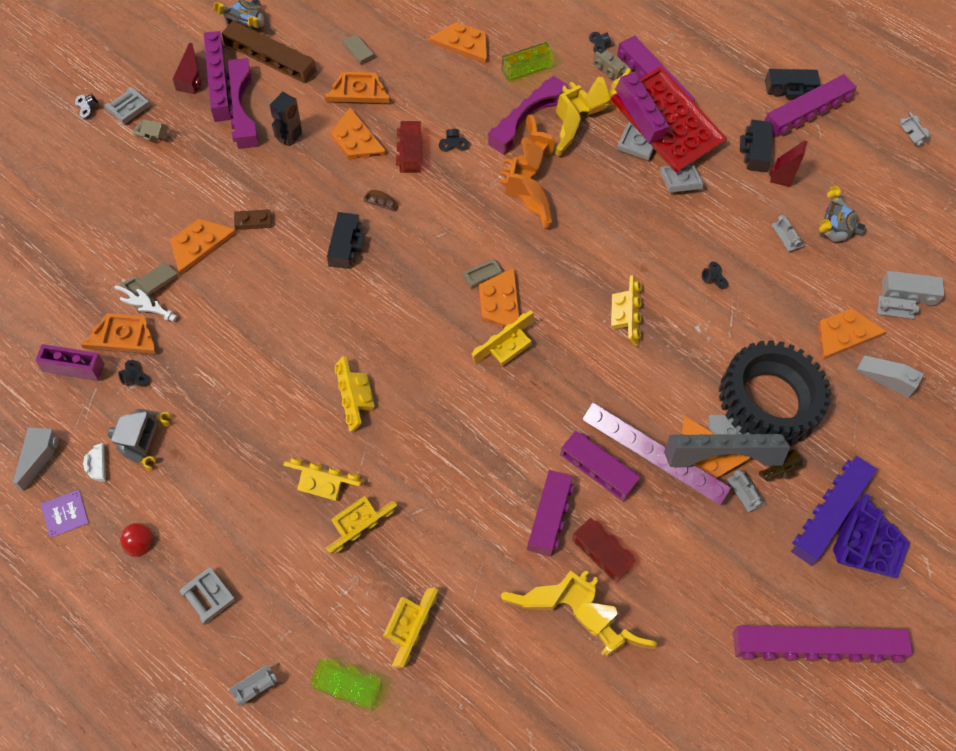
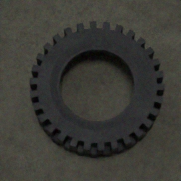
[719,340,831,445]

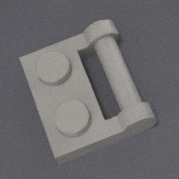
[104,87,150,124]
[179,567,235,625]

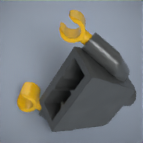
[108,409,171,471]

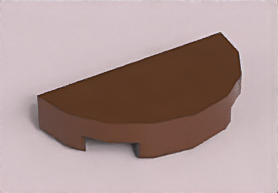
[364,190,398,212]

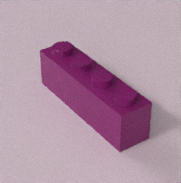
[615,72,669,144]
[560,431,640,502]
[527,470,574,557]

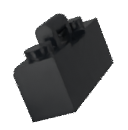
[765,69,821,98]
[270,91,302,146]
[740,119,772,173]
[327,212,365,269]

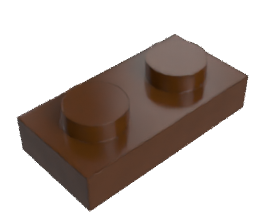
[234,209,271,230]

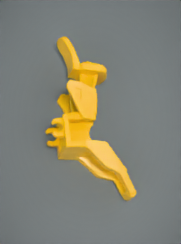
[555,68,631,156]
[501,571,657,658]

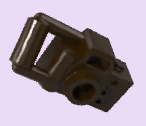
[759,449,803,481]

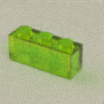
[501,42,554,82]
[309,658,382,711]

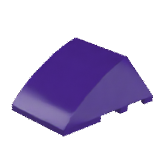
[833,494,910,578]

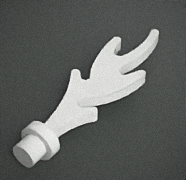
[114,286,177,322]

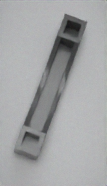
[664,434,790,467]

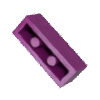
[35,344,104,381]

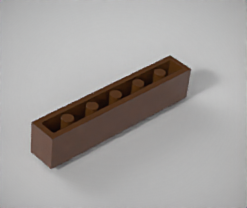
[221,21,316,84]

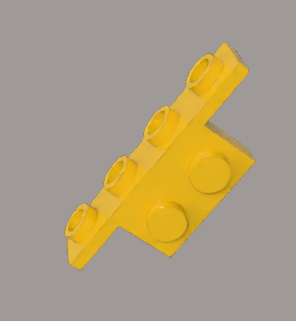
[611,275,642,346]
[472,310,535,366]
[335,356,375,432]
[284,457,365,501]
[325,496,397,553]
[383,587,438,668]

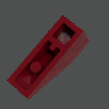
[172,42,201,94]
[769,140,808,187]

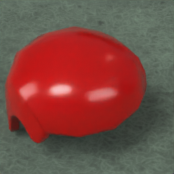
[120,523,153,557]

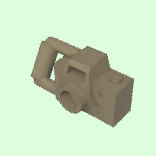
[133,119,169,142]

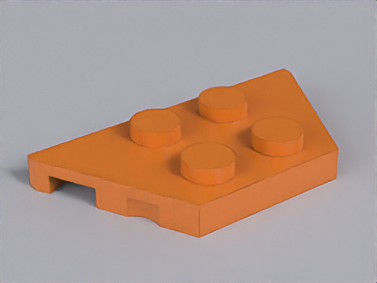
[429,22,487,64]
[325,72,390,103]
[330,108,386,160]
[170,219,235,275]
[479,269,519,328]
[818,308,886,360]
[81,313,156,354]
[682,416,750,479]

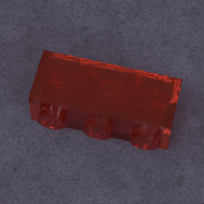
[396,121,421,173]
[572,517,636,583]

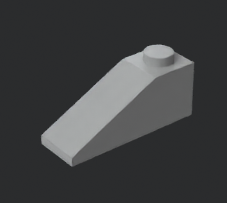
[856,355,924,398]
[13,427,59,491]

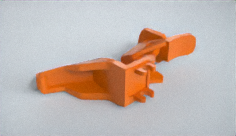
[499,115,555,228]

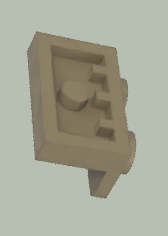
[593,50,630,80]

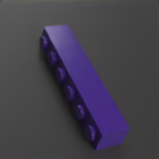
[791,455,877,566]

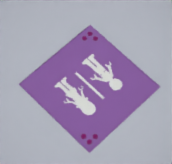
[41,490,88,537]

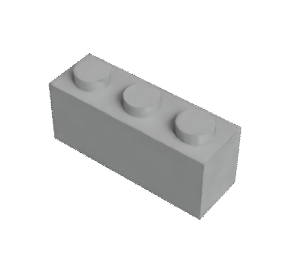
[882,271,944,306]

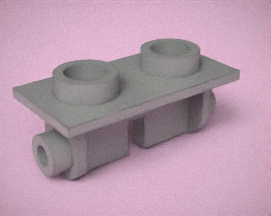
[900,112,930,147]
[771,215,804,252]
[877,296,919,319]
[727,469,765,513]
[229,664,278,706]

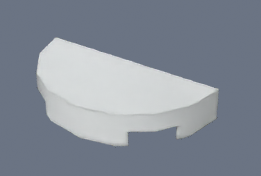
[83,443,106,482]

